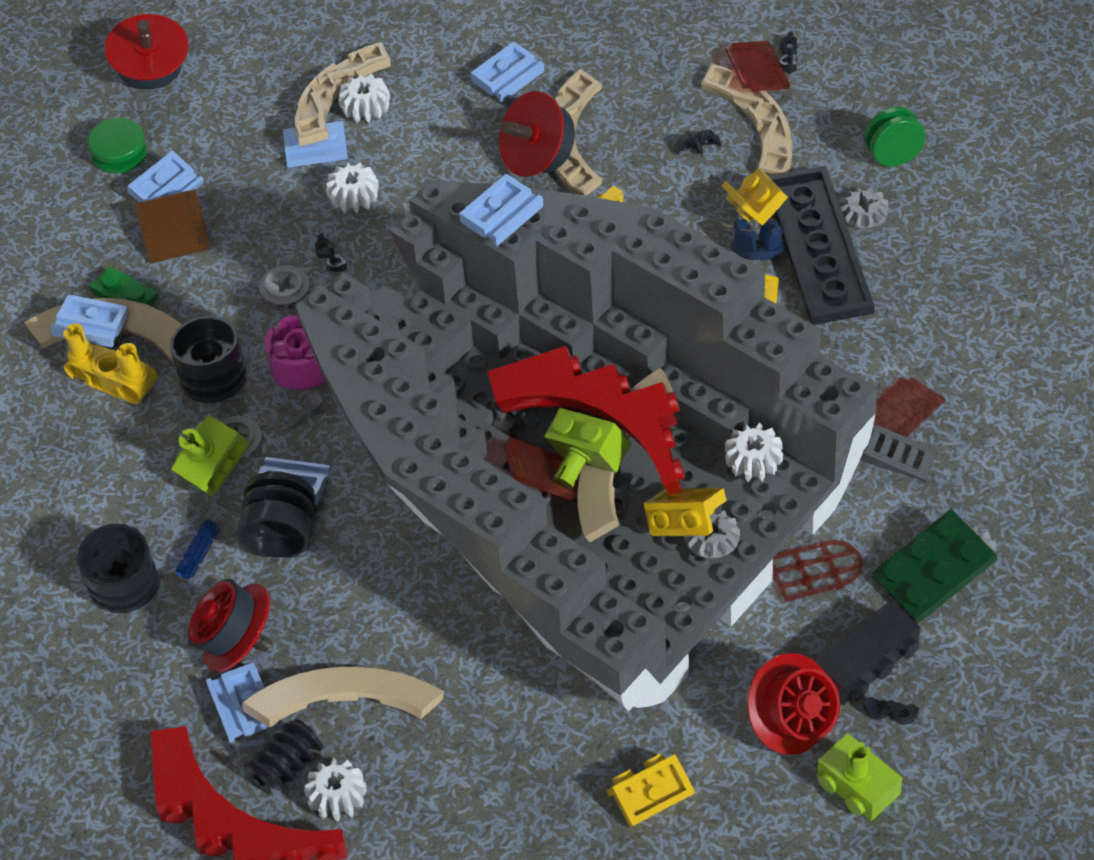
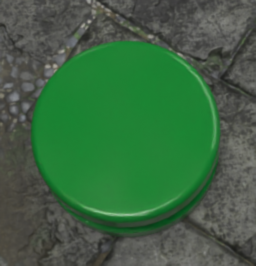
[864,107,926,167]
[88,117,147,174]

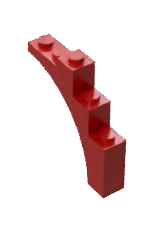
[488,346,685,496]
[151,726,348,860]

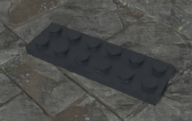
[768,166,875,325]

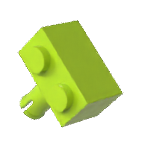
[544,408,632,489]
[171,414,251,497]
[817,733,902,821]

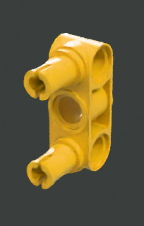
[63,323,158,404]

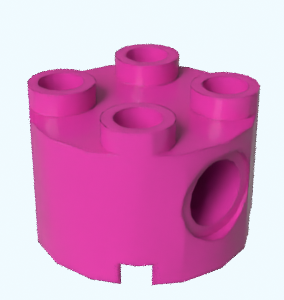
[264,315,325,390]

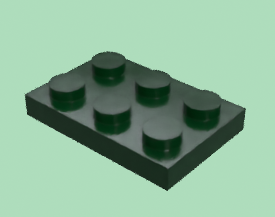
[871,509,998,623]

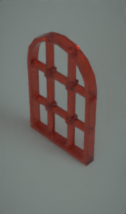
[773,540,863,602]

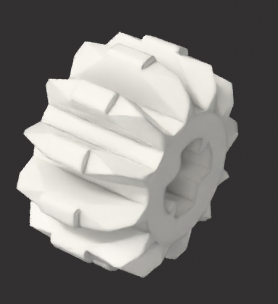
[338,74,390,123]
[326,162,379,214]
[725,422,783,482]
[304,757,367,822]

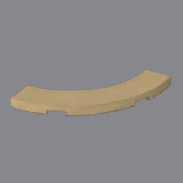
[294,42,391,147]
[701,63,792,176]
[554,69,602,196]
[24,298,182,363]
[578,368,673,542]
[243,667,444,728]

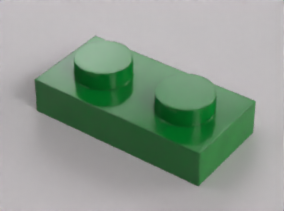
[90,266,159,306]

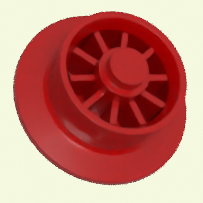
[747,653,840,755]

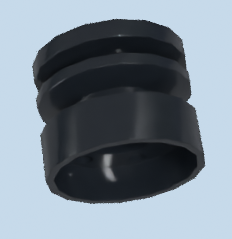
[170,316,247,403]
[237,471,316,558]
[77,524,159,613]

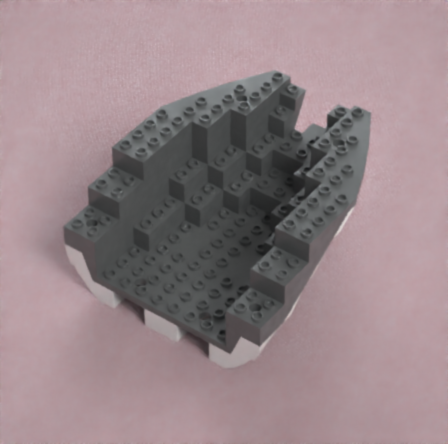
[296,180,877,711]

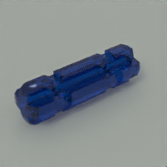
[176,519,220,580]

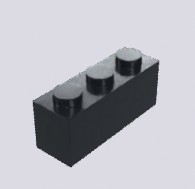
[815,601,920,706]

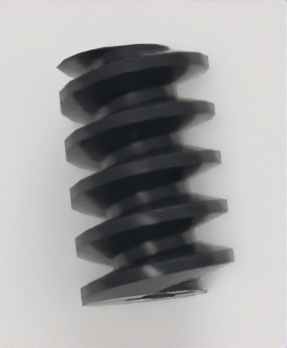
[243,719,324,795]

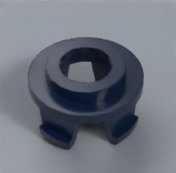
[731,219,784,260]

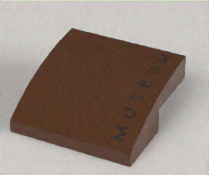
[135,189,211,264]

